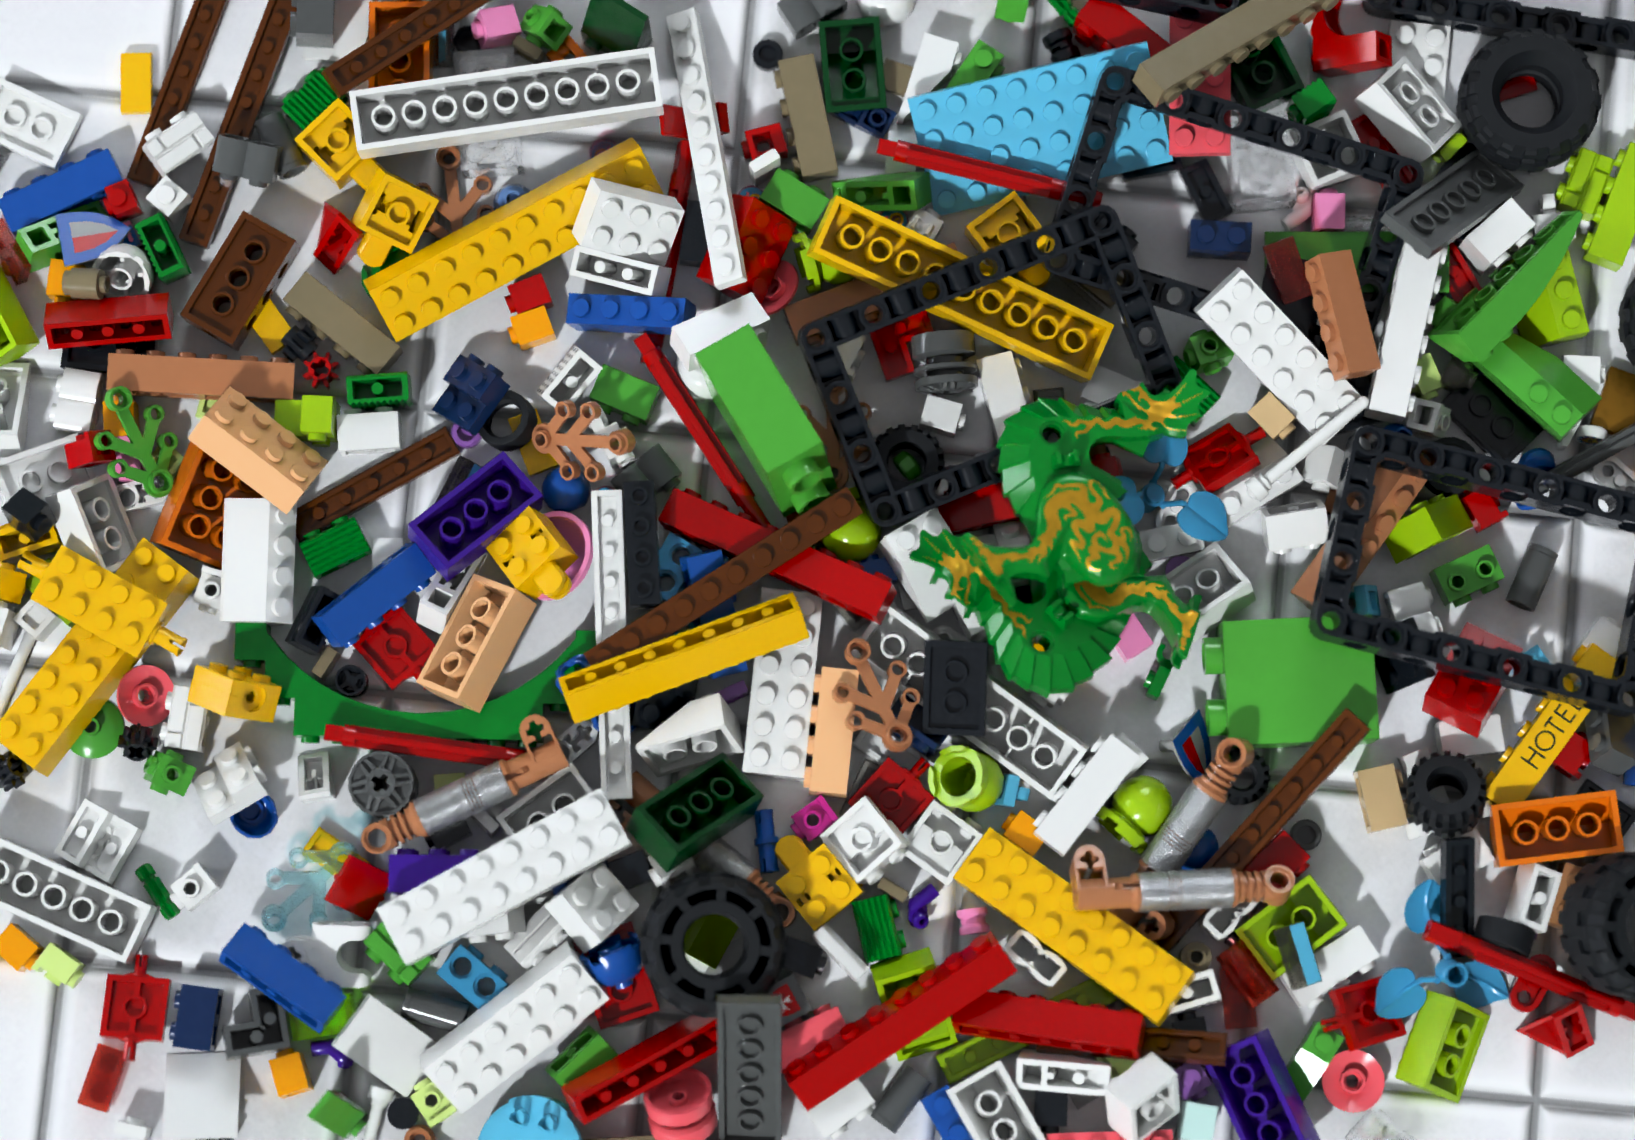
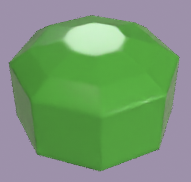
[893,451,921,481]

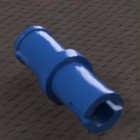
[754,809,780,874]

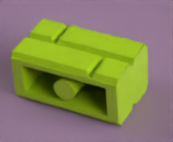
[1554,148,1615,221]

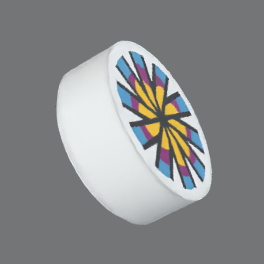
[1575,424,1608,446]

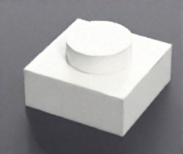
[114,1116,153,1140]

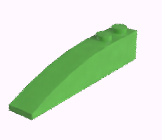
[1427,210,1583,362]
[1430,296,1602,443]

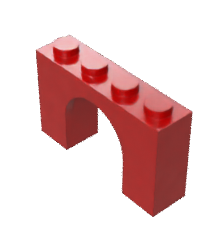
[1311,0,1392,78]

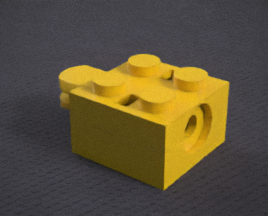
[294,98,385,191]
[351,167,439,267]
[964,190,1051,289]
[486,506,579,600]
[187,662,282,723]
[775,835,866,931]

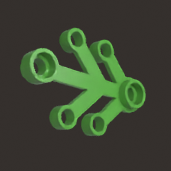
[93,386,178,498]

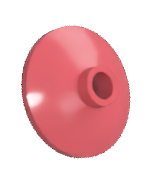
[761,260,799,315]
[117,665,174,727]
[1322,1050,1385,1113]

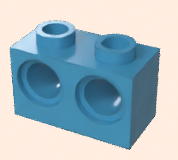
[659,532,702,602]
[436,944,510,1009]

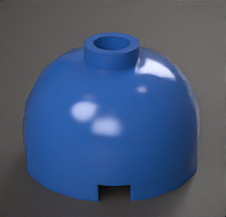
[580,932,643,990]

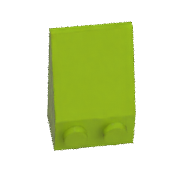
[1235,874,1348,981]
[869,947,958,1061]

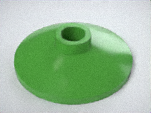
[70,700,124,759]

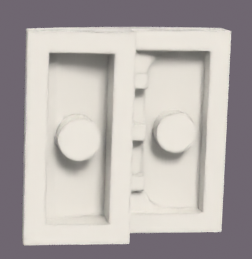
[54,798,143,885]
[812,924,870,982]

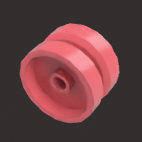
[643,1068,717,1140]

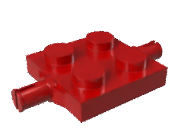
[1170,423,1266,493]
[353,607,435,691]
[847,756,935,834]
[99,954,172,1062]
[1321,976,1407,1052]

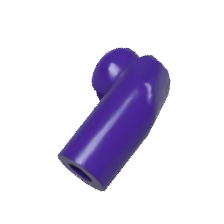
[908,883,940,929]
[310,1038,354,1069]

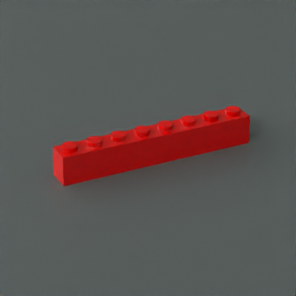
[658,487,897,625]
[782,931,1017,1111]

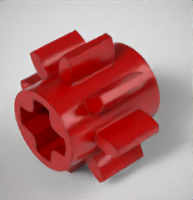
[303,352,341,390]

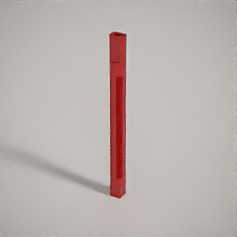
[876,138,1103,206]
[640,140,693,364]
[633,332,771,527]
[324,724,555,776]
[1422,919,1635,1021]

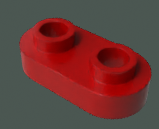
[1508,954,1557,1012]

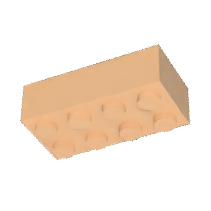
[187,386,328,515]
[416,574,537,713]
[804,666,859,799]

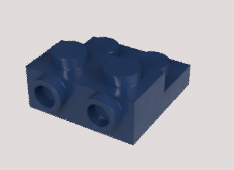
[432,353,511,436]

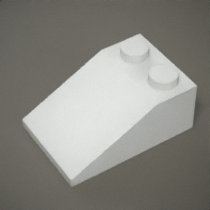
[0,363,31,457]
[877,508,957,623]
[636,693,744,777]

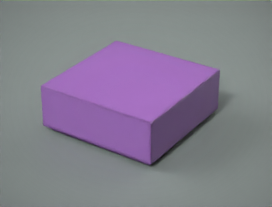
[716,680,749,705]

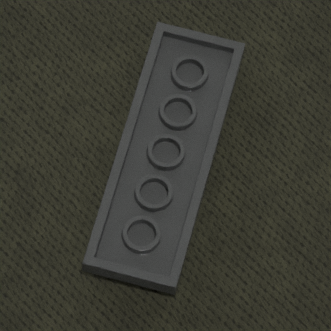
[1380,149,1524,260]
[717,994,782,1140]

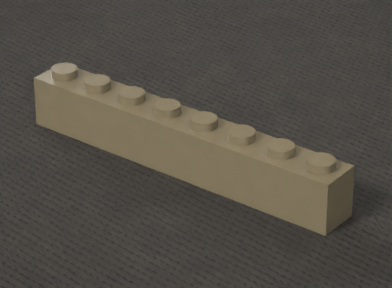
[1132,0,1339,107]

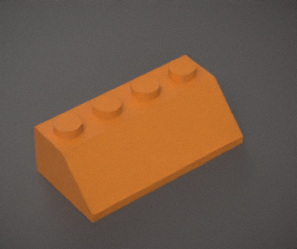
[1490,789,1625,868]

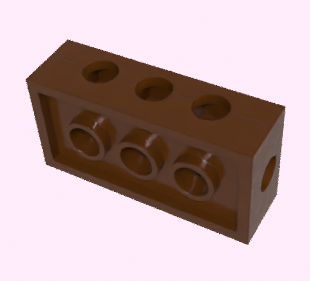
[180,210,300,351]

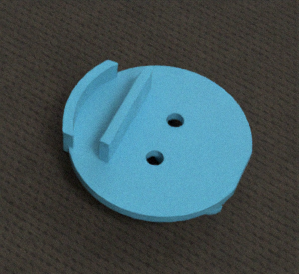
[478,1095,582,1140]

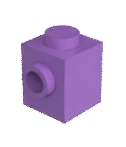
[1173,1063,1212,1102]

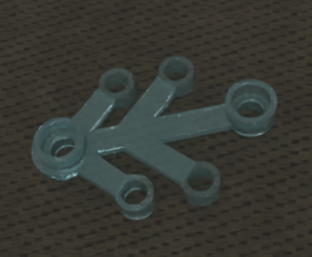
[261,842,359,932]

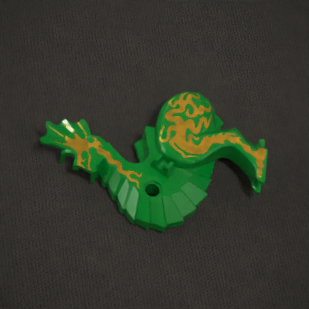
[959,369,1210,609]
[909,525,1202,698]

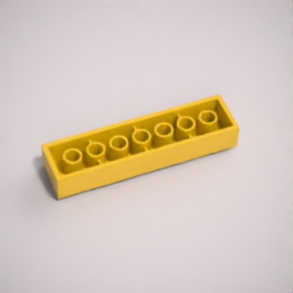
[0,537,199,777]
[953,827,1196,1028]

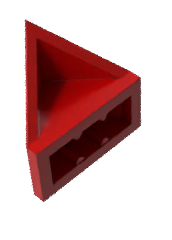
[313,202,364,275]
[1516,1000,1594,1059]

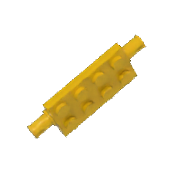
[17,544,188,659]

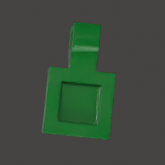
[1143,643,1173,701]

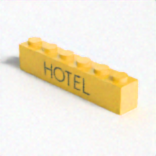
[1484,643,1616,804]

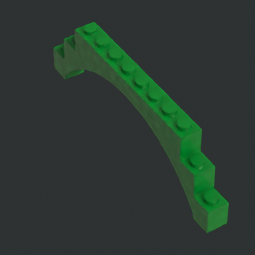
[234,623,596,749]

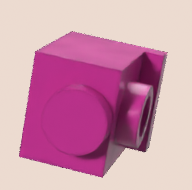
[790,795,839,843]

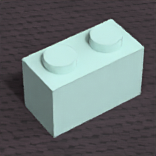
[1175,1101,1218,1140]

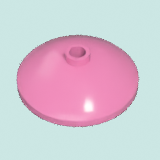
[537,511,593,601]

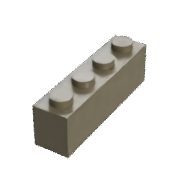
[773,53,838,183]
[283,272,403,375]

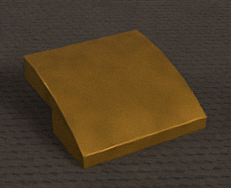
[1590,366,1635,435]

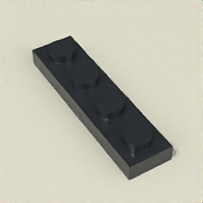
[1440,836,1475,963]

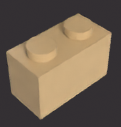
[1247,391,1296,440]
[1353,763,1411,834]

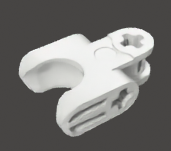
[281,920,372,988]

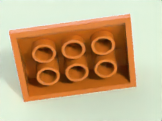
[149,441,264,570]

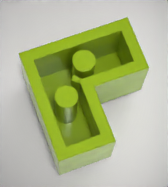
[274,395,341,447]
[1385,493,1473,564]

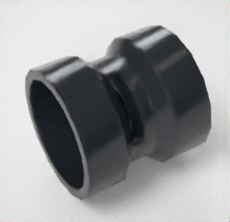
[1042,27,1081,63]
[335,665,369,698]

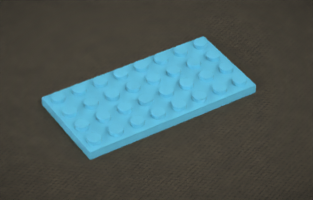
[907,41,1173,216]

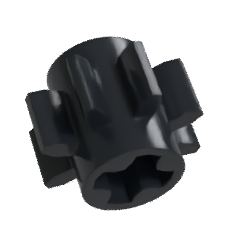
[280,325,319,363]
[118,723,158,762]
[0,751,28,792]

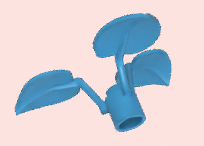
[1115,436,1228,542]
[1375,879,1508,1019]

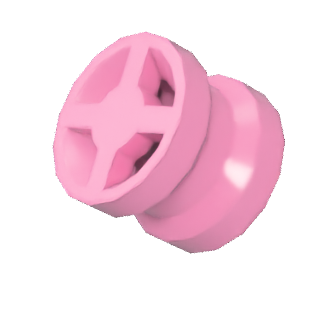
[956,907,990,936]

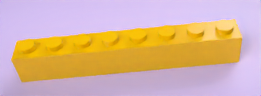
[558,592,809,724]

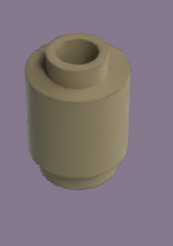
[62,268,110,300]
[1178,941,1212,973]

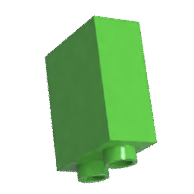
[695,323,837,517]
[1202,614,1380,750]

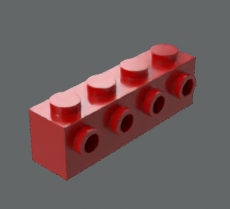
[43,292,174,349]

